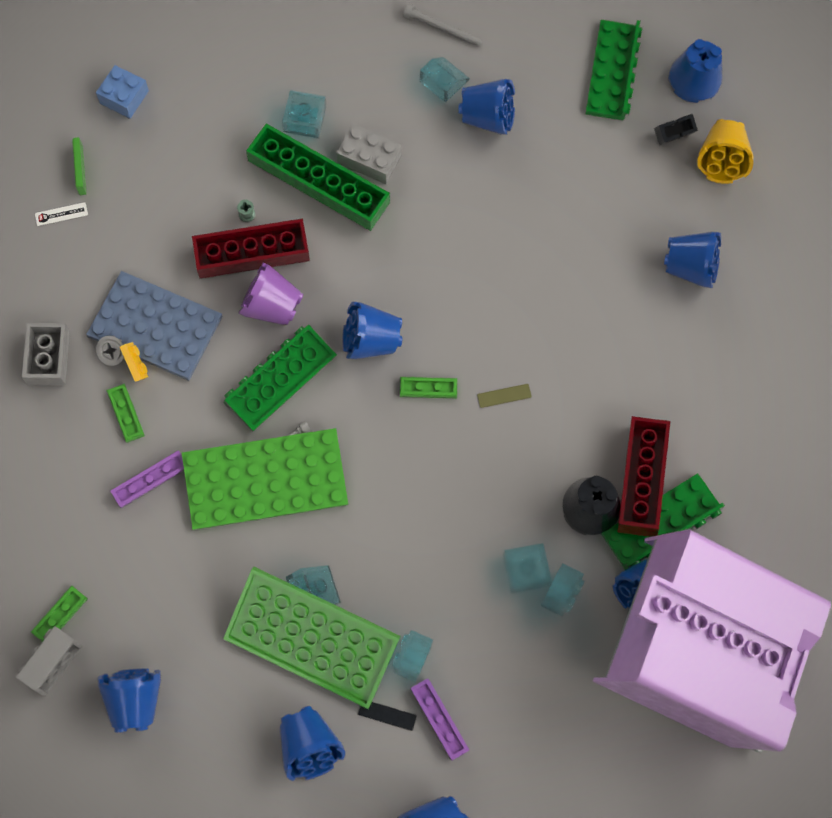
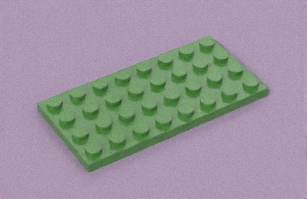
[182,428,348,530]
[223,567,401,709]

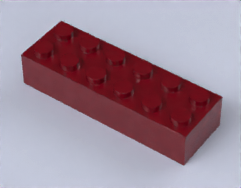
[192,218,310,279]
[618,416,671,537]

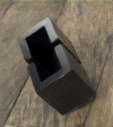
[654,113,698,145]

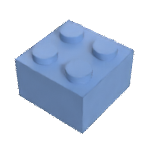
[96,65,149,119]

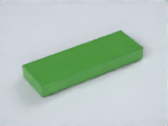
[72,137,87,195]
[400,377,457,399]
[106,383,145,443]
[31,586,88,642]

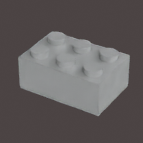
[337,124,402,184]
[22,323,70,385]
[16,626,82,696]

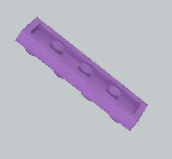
[111,450,184,508]
[410,678,469,761]

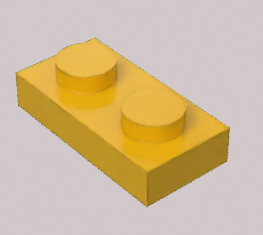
[120,342,148,382]

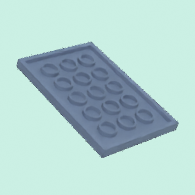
[86,271,223,381]

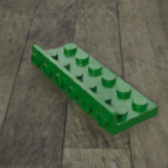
[585,19,642,121]
[224,324,337,432]
[601,473,725,570]

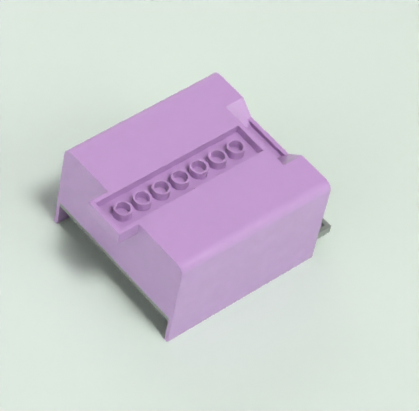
[593,529,831,753]

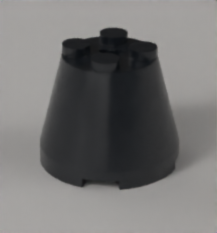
[562,475,621,535]

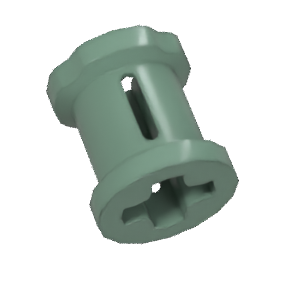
[237,200,255,222]

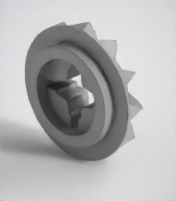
[96,335,124,366]

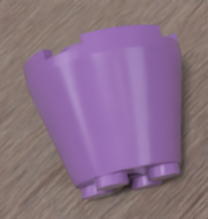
[239,262,303,325]

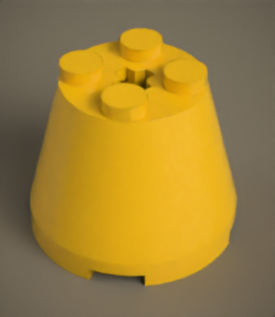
[697,119,754,184]

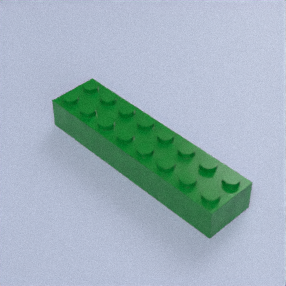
[246,123,390,231]

